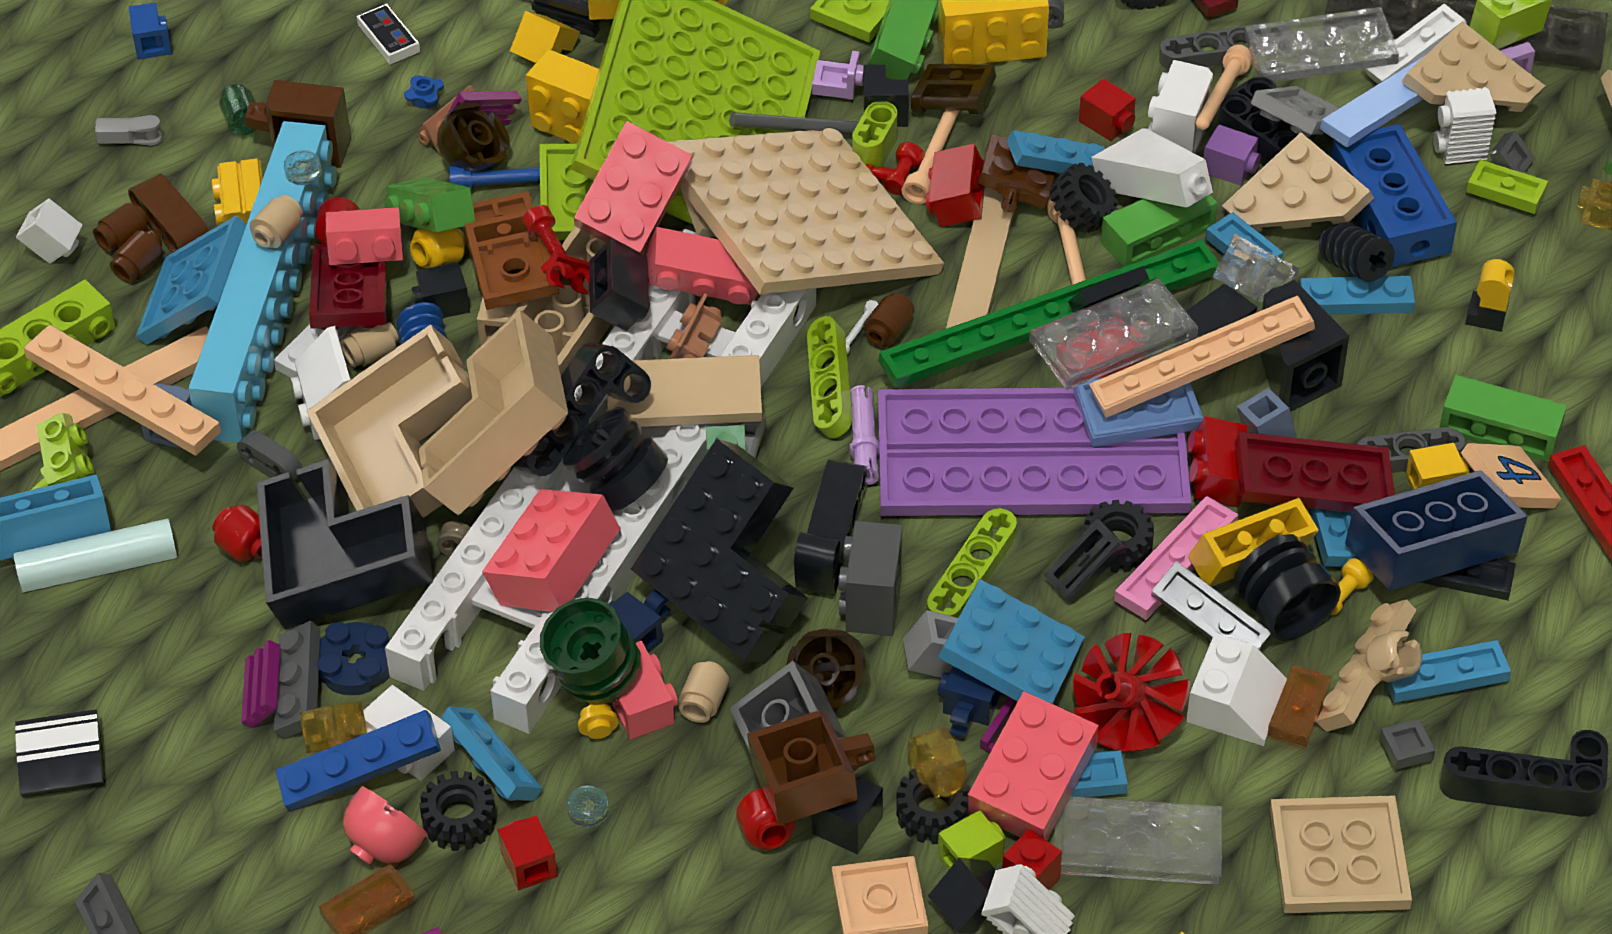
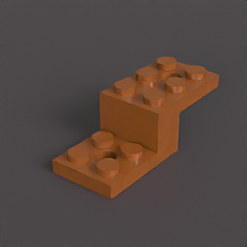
[462,191,560,310]

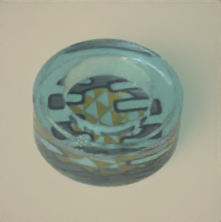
[284,150,322,185]
[567,786,609,828]

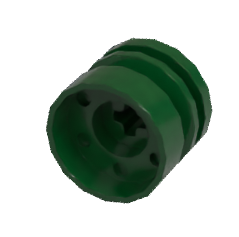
[540,597,641,705]

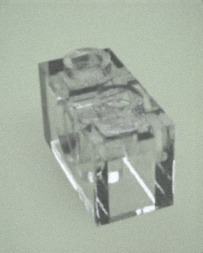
[1212,234,1299,304]

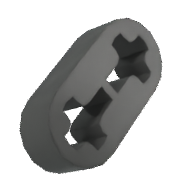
[237,430,302,480]

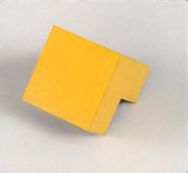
[510,11,580,63]

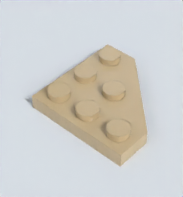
[1402,22,1545,112]
[1222,133,1374,232]

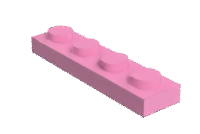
[1114,496,1238,620]

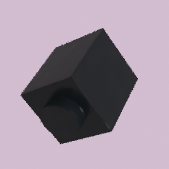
[411,262,470,318]

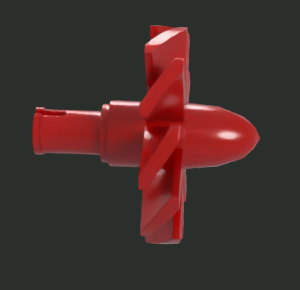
[1073,633,1190,752]

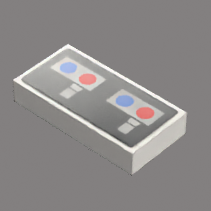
[357,4,420,65]

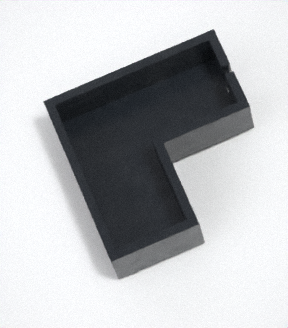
[630,438,808,664]
[256,459,433,630]

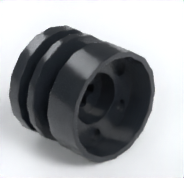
[563,407,668,512]
[1233,534,1341,641]

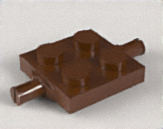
[977,134,1055,212]

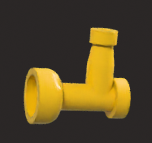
[1331,558,1374,615]

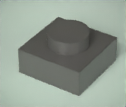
[1489,131,1535,173]
[1380,719,1435,770]

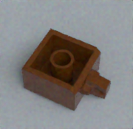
[245,80,351,168]
[747,711,875,825]

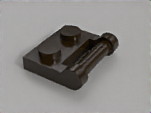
[911,64,996,114]

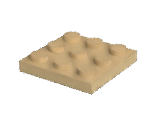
[1270,795,1412,913]

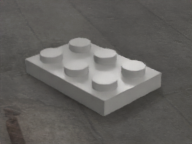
[1251,86,1340,137]

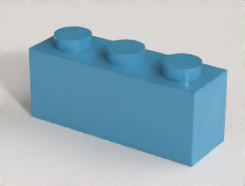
[0,474,111,560]

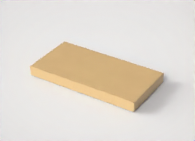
[607,355,762,427]

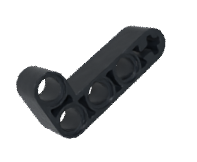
[1218,76,1330,166]
[513,343,651,476]
[794,459,867,595]
[1439,730,1608,817]

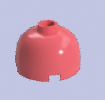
[343,786,427,865]

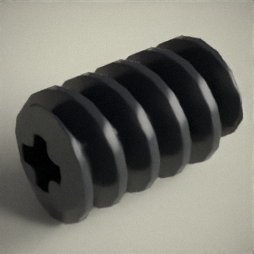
[1319,222,1395,282]

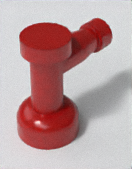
[866,142,925,195]

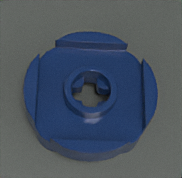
[317,622,390,696]

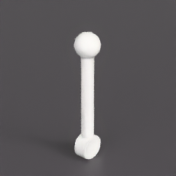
[846,300,878,354]

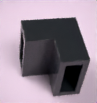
[863,65,909,127]
[812,777,883,855]
[928,857,996,934]

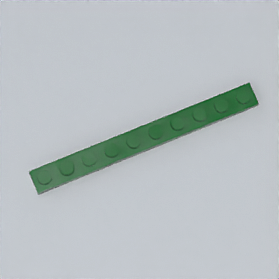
[878,240,1221,388]

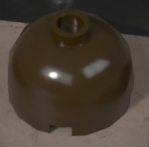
[437,102,510,173]
[787,628,870,708]

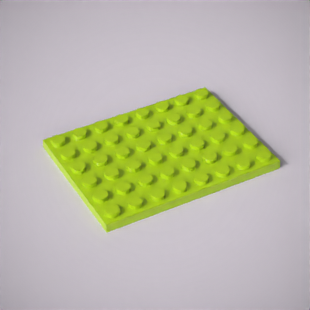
[570,0,820,225]

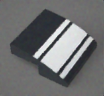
[15,709,105,798]

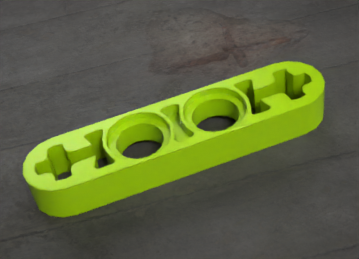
[807,316,852,439]
[927,508,1017,618]

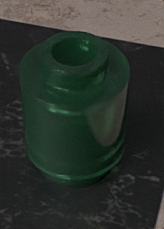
[219,84,256,136]

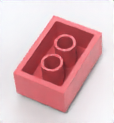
[574,121,693,255]
[482,489,621,612]
[968,691,1099,840]

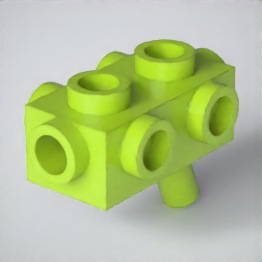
[31,413,94,490]

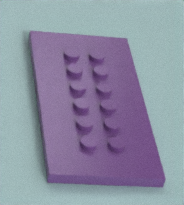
[878,388,1191,516]

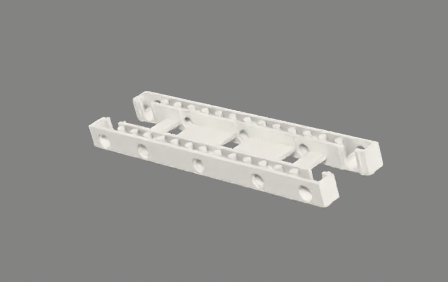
[385,229,816,734]

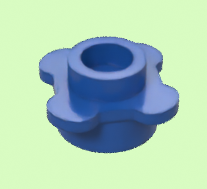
[404,75,444,109]

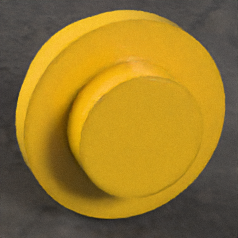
[577,704,619,739]

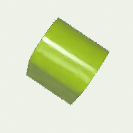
[852,102,897,167]

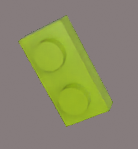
[1466,159,1549,214]

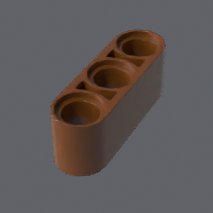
[128,174,209,253]

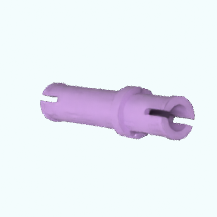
[849,385,879,485]

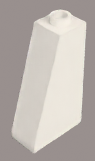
[1091,128,1213,208]

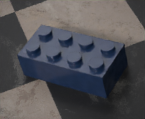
[1345,470,1528,591]

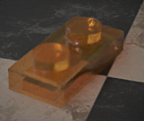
[1267,665,1332,747]
[319,863,415,934]

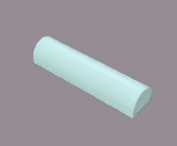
[13,518,177,593]

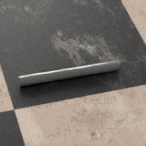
[729,112,859,135]

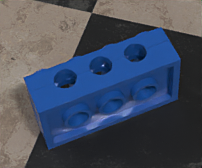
[1330,124,1457,267]

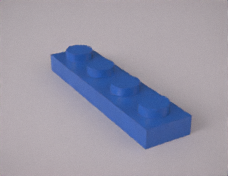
[275,710,441,811]

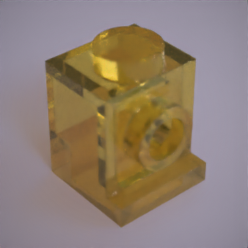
[1577,179,1612,231]
[300,701,367,753]
[908,726,966,798]

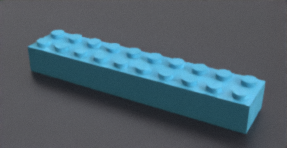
[188,121,337,443]

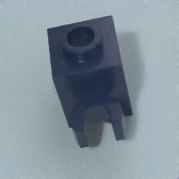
[608,590,671,653]
[938,666,1001,739]

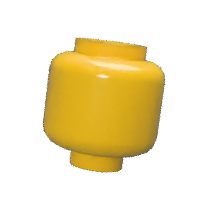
[410,228,466,269]

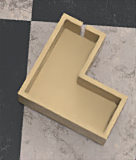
[419,310,568,515]
[306,324,472,518]

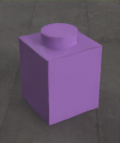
[1204,125,1261,186]

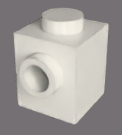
[16,198,82,264]

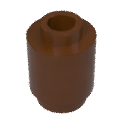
[93,203,149,253]
[110,230,164,284]
[863,293,914,347]

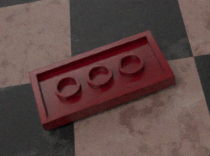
[309,244,387,330]
[1235,432,1395,513]

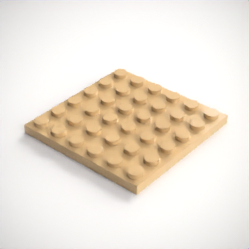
[668,128,944,294]

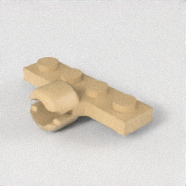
[1316,599,1422,732]

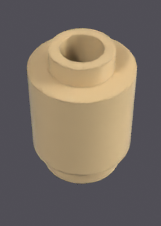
[250,195,303,249]
[340,322,399,368]
[679,661,730,723]

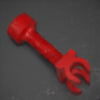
[522,205,589,295]

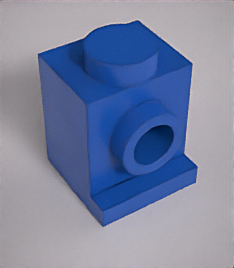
[129,2,172,59]

